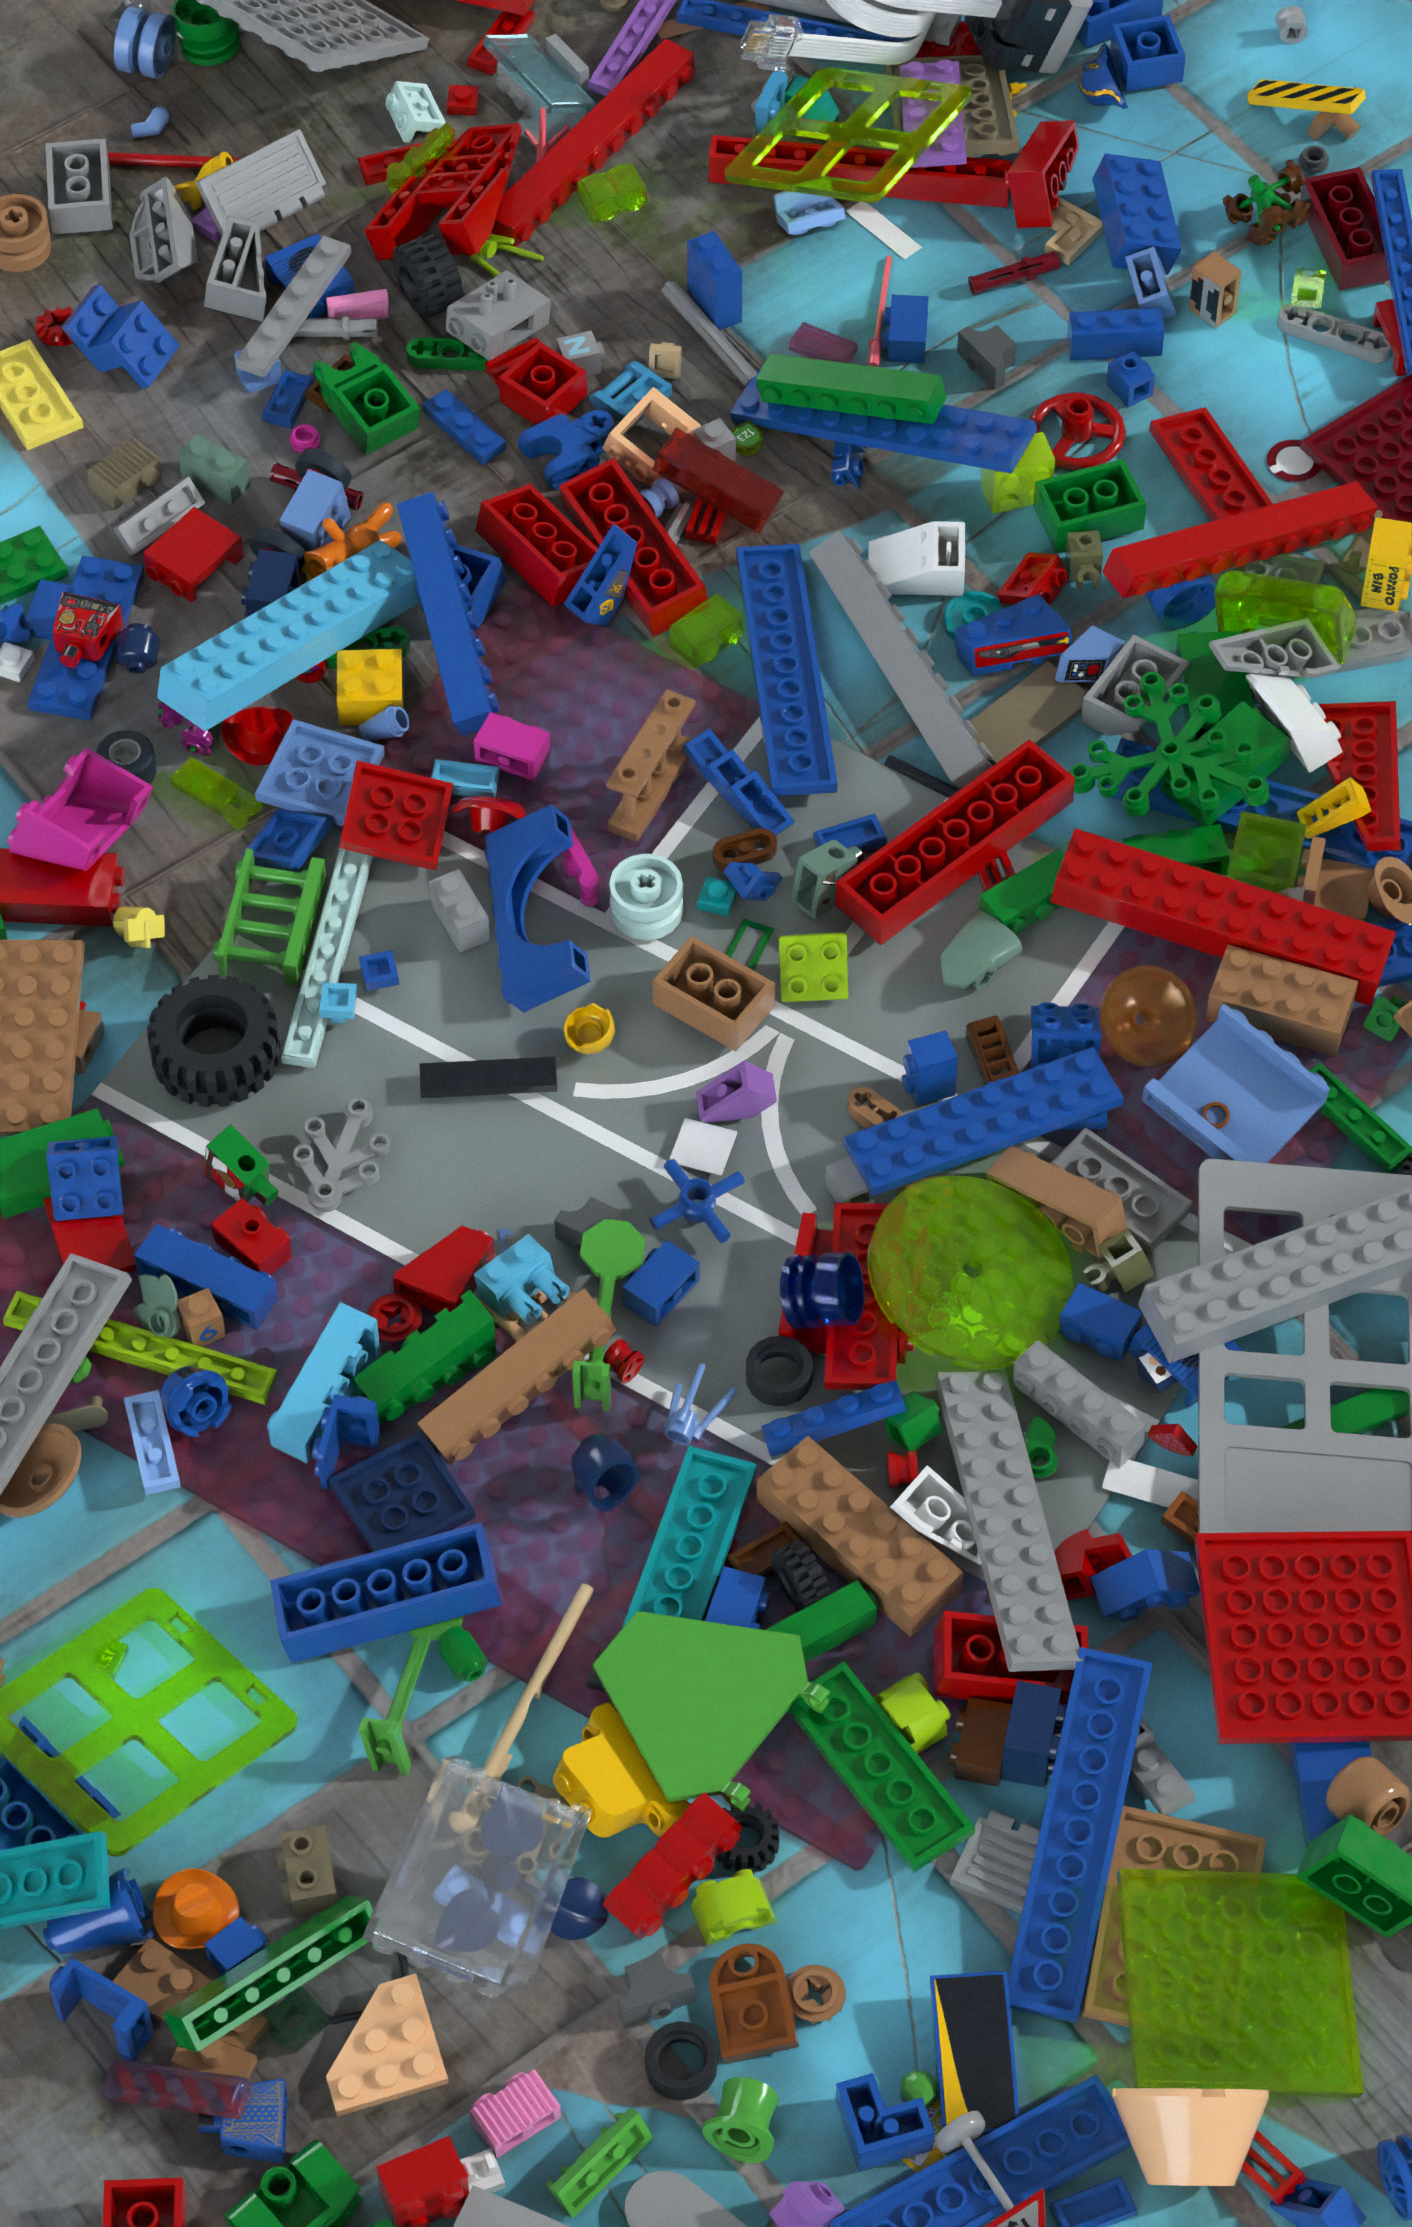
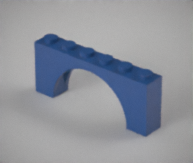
[485,804,591,1013]

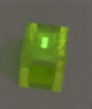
[1290,268,1326,309]

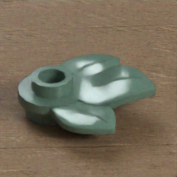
[133,1274,180,1338]

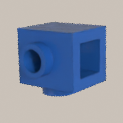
[1106,351,1155,408]

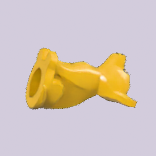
[173,151,233,210]

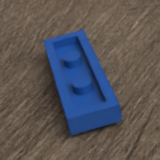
[422,389,506,465]

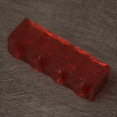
[652,427,785,534]

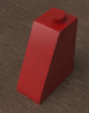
[393,1225,495,1313]

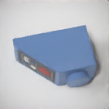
[1055,625,1125,683]

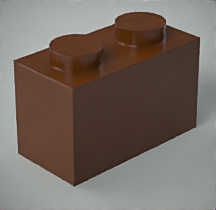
[949,1697,1012,1787]

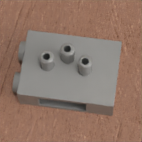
[445,270,551,361]

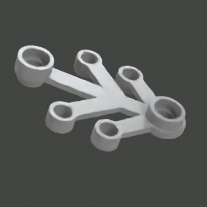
[293,1098,391,1212]

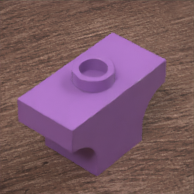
[769,2181,847,2227]

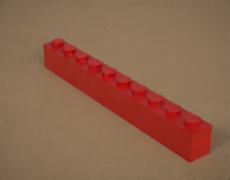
[491,39,696,247]
[709,135,1012,208]
[1102,481,1378,599]

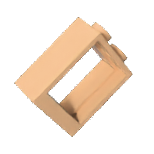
[602,387,702,488]

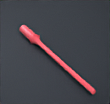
[867,255,892,367]

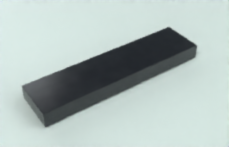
[419,1057,557,1098]

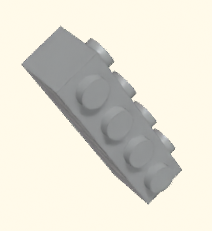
[1012,1340,1146,1469]

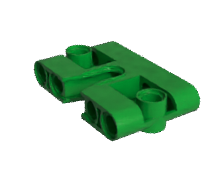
[223,2139,395,2227]

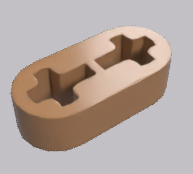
[847,1087,903,1129]

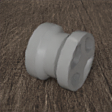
[1275,6,1308,44]

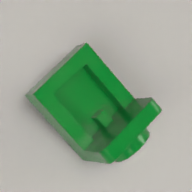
[1363,994,1409,1042]

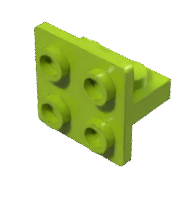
[778,933,848,1002]

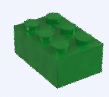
[1033,459,1147,553]
[1296,1814,1412,1939]

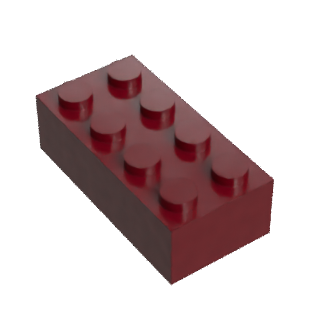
[1300,167,1389,291]

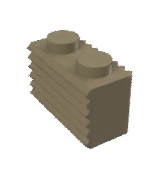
[87,438,162,509]

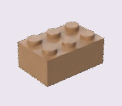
[652,935,775,1052]

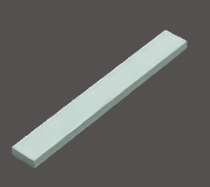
[281,848,374,1069]

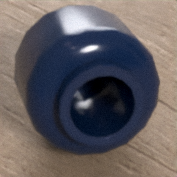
[116,623,159,674]

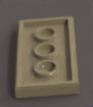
[970,661,1088,766]

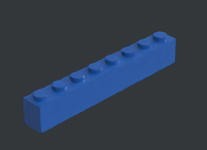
[397,491,500,737]

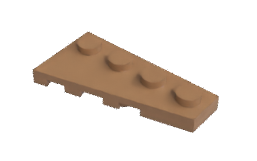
[112,1939,269,2051]

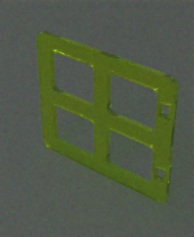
[724,67,973,203]
[0,1588,298,1857]

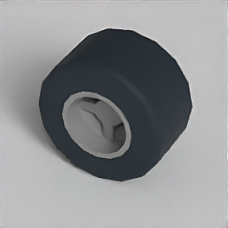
[96,730,157,784]

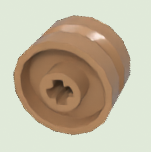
[0,194,52,272]

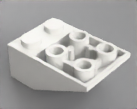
[868,521,965,596]

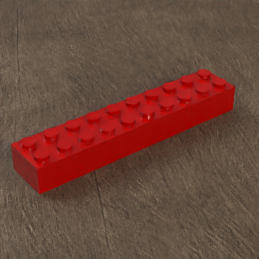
[1050,828,1396,1006]

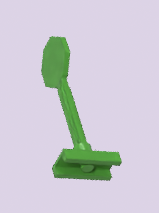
[572,1219,646,1411]
[358,1616,464,1776]

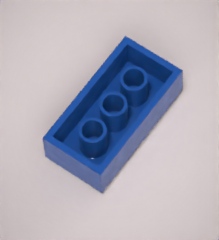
[1092,153,1182,275]

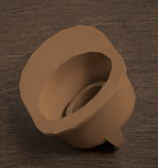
[1367,857,1412,926]

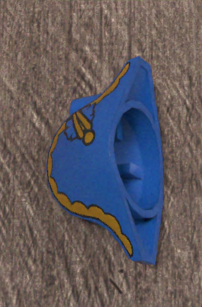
[1078,43,1128,109]

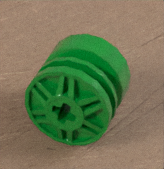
[172,0,241,66]

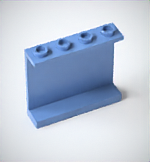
[1142,1004,1330,1163]

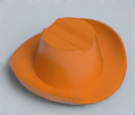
[153,1868,239,1950]

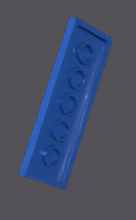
[28,555,144,721]

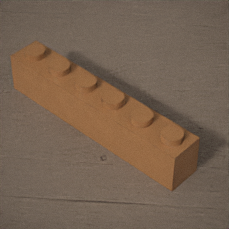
[417,1288,617,1466]

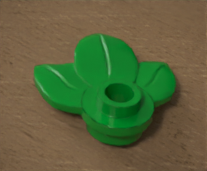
[1022,1416,1058,1479]

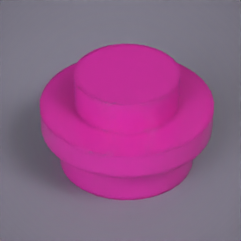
[289,424,321,453]

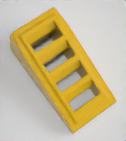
[1297,777,1371,839]

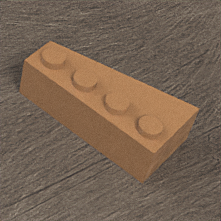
[985,1146,1127,1264]

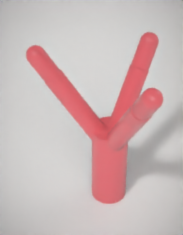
[524,107,570,163]

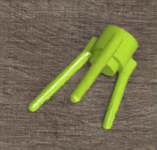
[470,234,544,278]

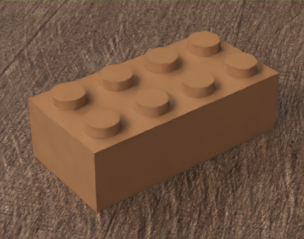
[1205,944,1358,1057]

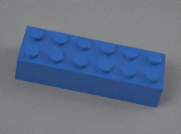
[270,1522,503,1663]

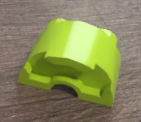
[873,1672,950,1754]
[691,1869,777,1946]

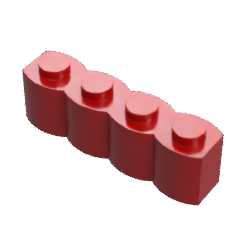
[602,1792,742,1940]

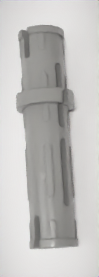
[293,315,378,340]

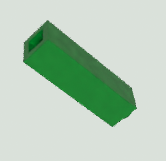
[766,1580,879,1663]

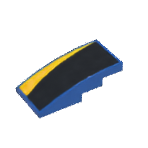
[930,1971,1019,2136]

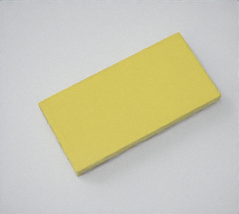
[0,339,84,451]

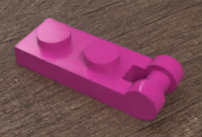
[561,827,600,907]

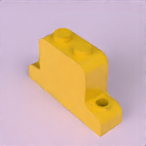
[552,1702,690,1838]

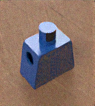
[198,2079,288,2163]

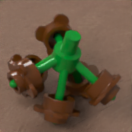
[1223,159,1311,246]

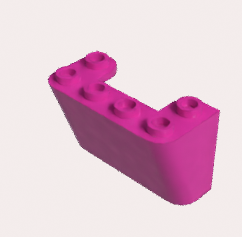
[7,747,153,871]

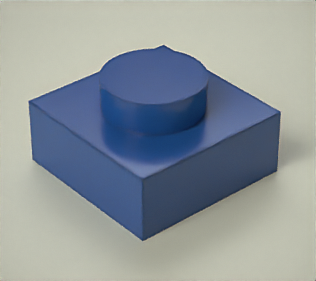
[359,950,399,991]

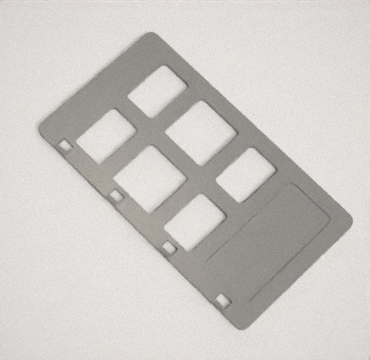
[1198,1159,1412,1533]

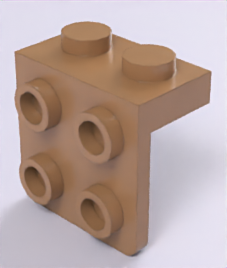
[1297,836,1374,921]

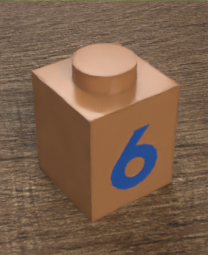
[177,1288,226,1347]

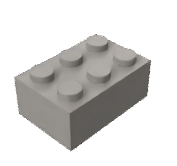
[45,138,113,235]

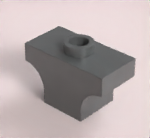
[957,325,1016,390]
[554,1197,621,1253]
[618,1953,695,2028]

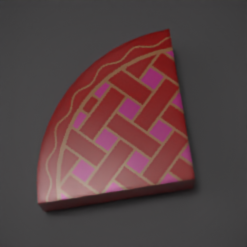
[1147,1424,1198,1456]

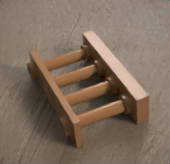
[606,689,696,842]

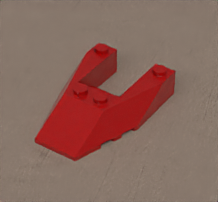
[364,123,522,261]

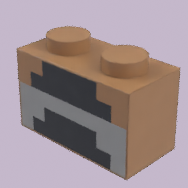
[1189,251,1241,329]

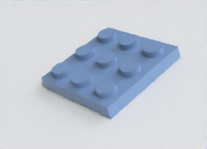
[255,719,385,826]

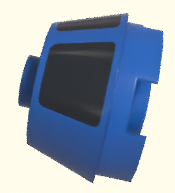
[160,1366,232,1437]

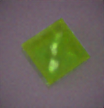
[1227,811,1307,891]

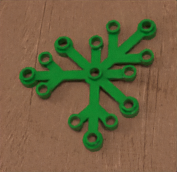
[1069,672,1270,817]

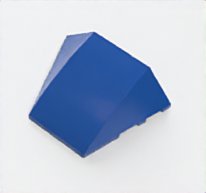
[0,1715,122,1850]

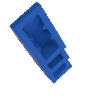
[682,728,795,836]

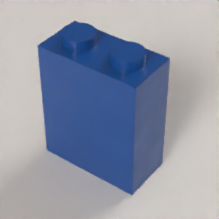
[687,231,742,331]

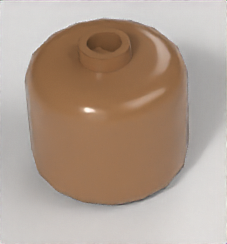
[1326,1756,1411,1837]

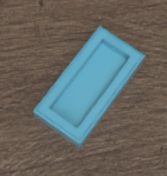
[431,759,500,798]

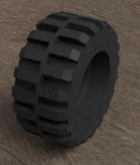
[147,975,280,1107]

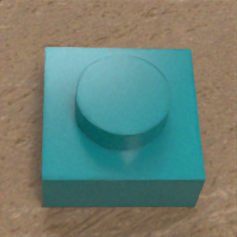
[697,876,738,917]

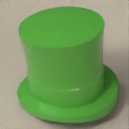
[702,2077,779,2164]

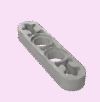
[1277,303,1392,363]

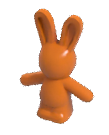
[304,502,402,579]

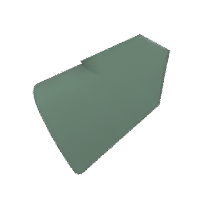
[940,910,1023,990]

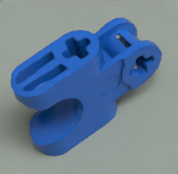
[517,410,614,490]

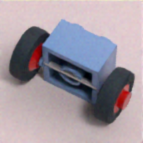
[250,449,352,571]

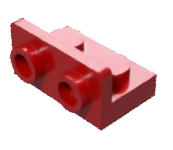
[997,552,1069,605]

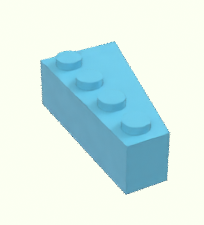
[267,1302,381,1464]

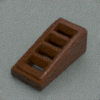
[965,1015,1019,1085]

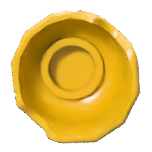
[563,1003,615,1055]

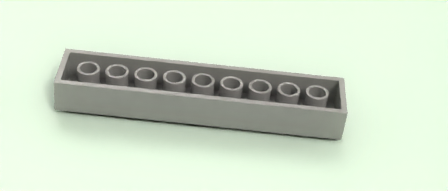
[1138,1187,1412,1364]

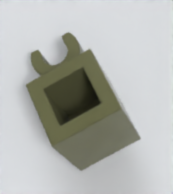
[1065,531,1103,591]
[1083,1228,1155,1293]

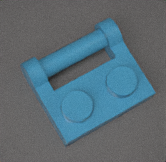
[755,71,788,140]
[589,361,672,428]

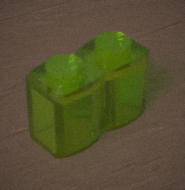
[577,163,648,222]

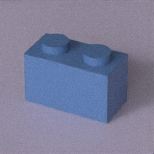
[1125,246,1177,319]

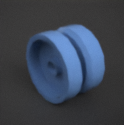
[114,7,176,79]

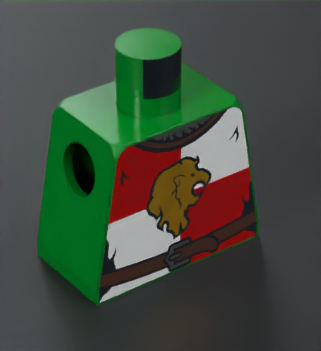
[204,1124,279,1206]

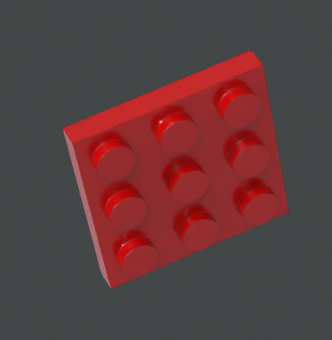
[338,760,453,871]

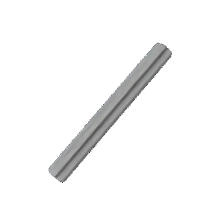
[661,281,757,386]

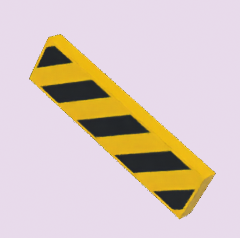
[1247,79,1366,115]

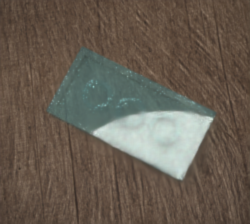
[482,34,596,114]

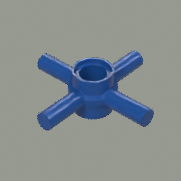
[649,1159,745,1243]

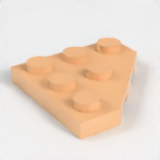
[326,1974,448,2117]

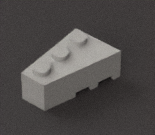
[204,216,266,322]

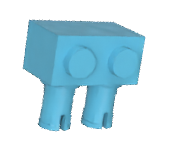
[474,1234,570,1324]

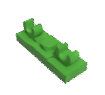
[546,2108,653,2219]

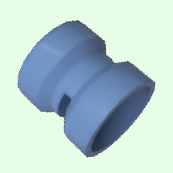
[639,478,679,518]

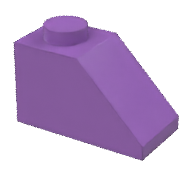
[696,1060,777,1123]

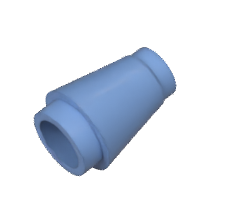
[359,706,409,741]

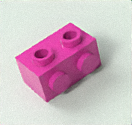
[473,712,551,781]

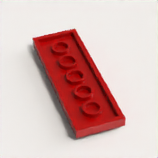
[1149,407,1273,521]
[824,1203,905,1390]

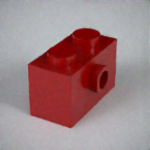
[211,1198,292,1275]

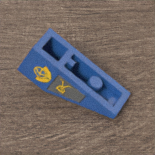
[564,524,637,627]

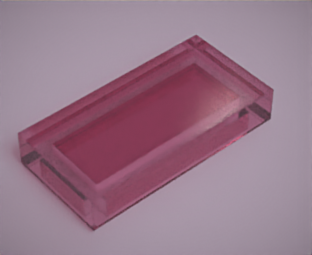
[789,322,858,363]

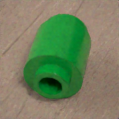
[438,1626,488,1682]

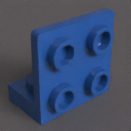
[1030,1002,1101,1069]
[46,1136,124,1221]

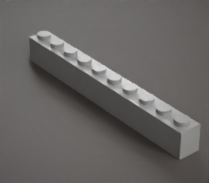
[809,530,993,789]

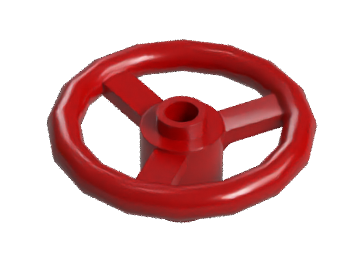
[1030,392,1126,471]

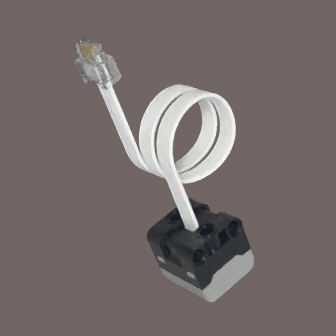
[737,0,1093,74]

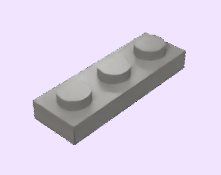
[113,476,205,555]

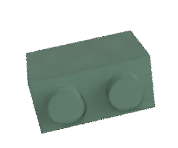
[178,434,250,505]

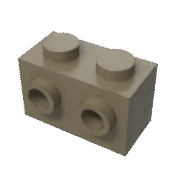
[275,1825,338,1917]

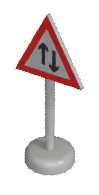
[934,2111,1046,2227]

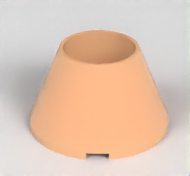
[1112,2088,1269,2186]

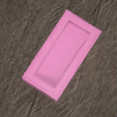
[326,289,390,319]

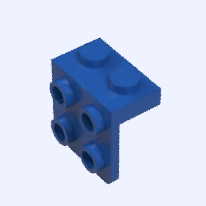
[312,1394,381,1490]

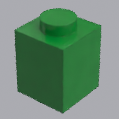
[883,1390,943,1452]

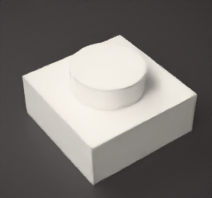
[0,642,35,682]

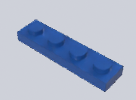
[761,1380,907,1457]

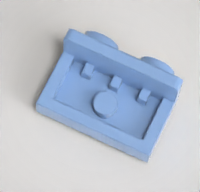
[774,180,846,235]

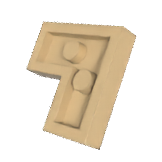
[1044,196,1104,266]

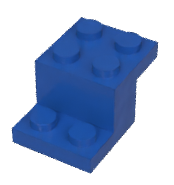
[61,284,180,389]

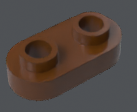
[713,828,777,871]

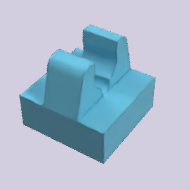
[319,982,357,1024]

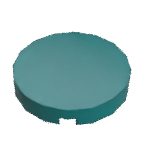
[943,591,1005,642]

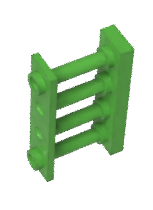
[213,848,327,986]

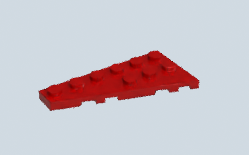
[1318,701,1401,851]

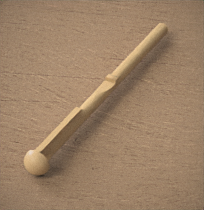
[449,1583,594,1835]

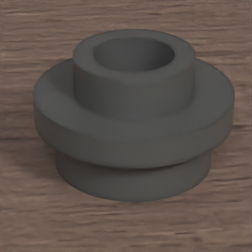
[1298,145,1329,174]

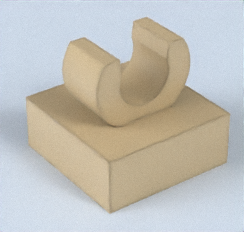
[649,342,682,380]

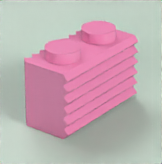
[470,2070,561,2159]

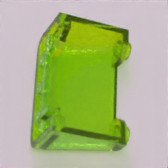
[1214,571,1357,664]

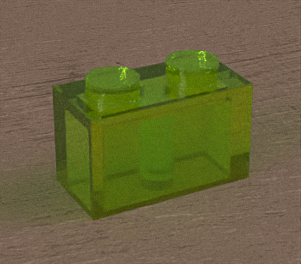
[670,593,743,669]

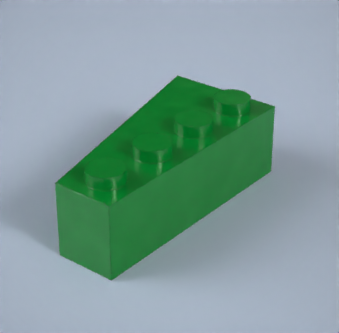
[353,1289,497,1425]

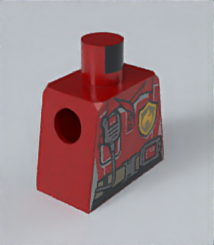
[53,592,123,668]

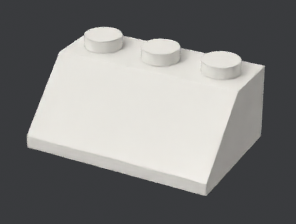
[1246,673,1343,773]

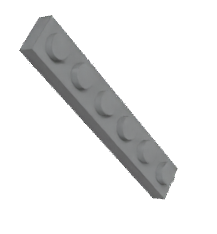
[236,235,351,378]

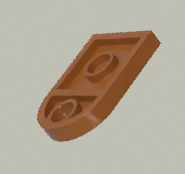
[709,1943,799,2064]

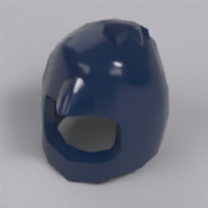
[571,1434,639,1512]

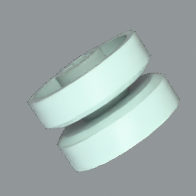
[609,853,683,940]

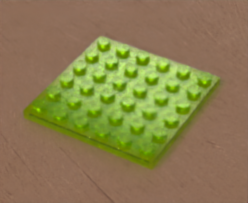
[1117,1868,1364,2098]

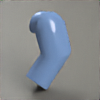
[131,107,169,139]

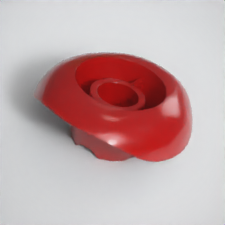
[221,706,294,766]
[452,796,527,832]

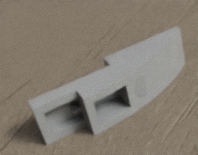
[1129,1718,1195,1815]

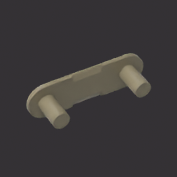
[1342,510,1383,575]
[45,1396,108,1432]

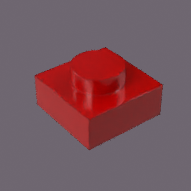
[447,85,479,116]

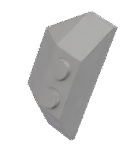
[129,176,198,283]

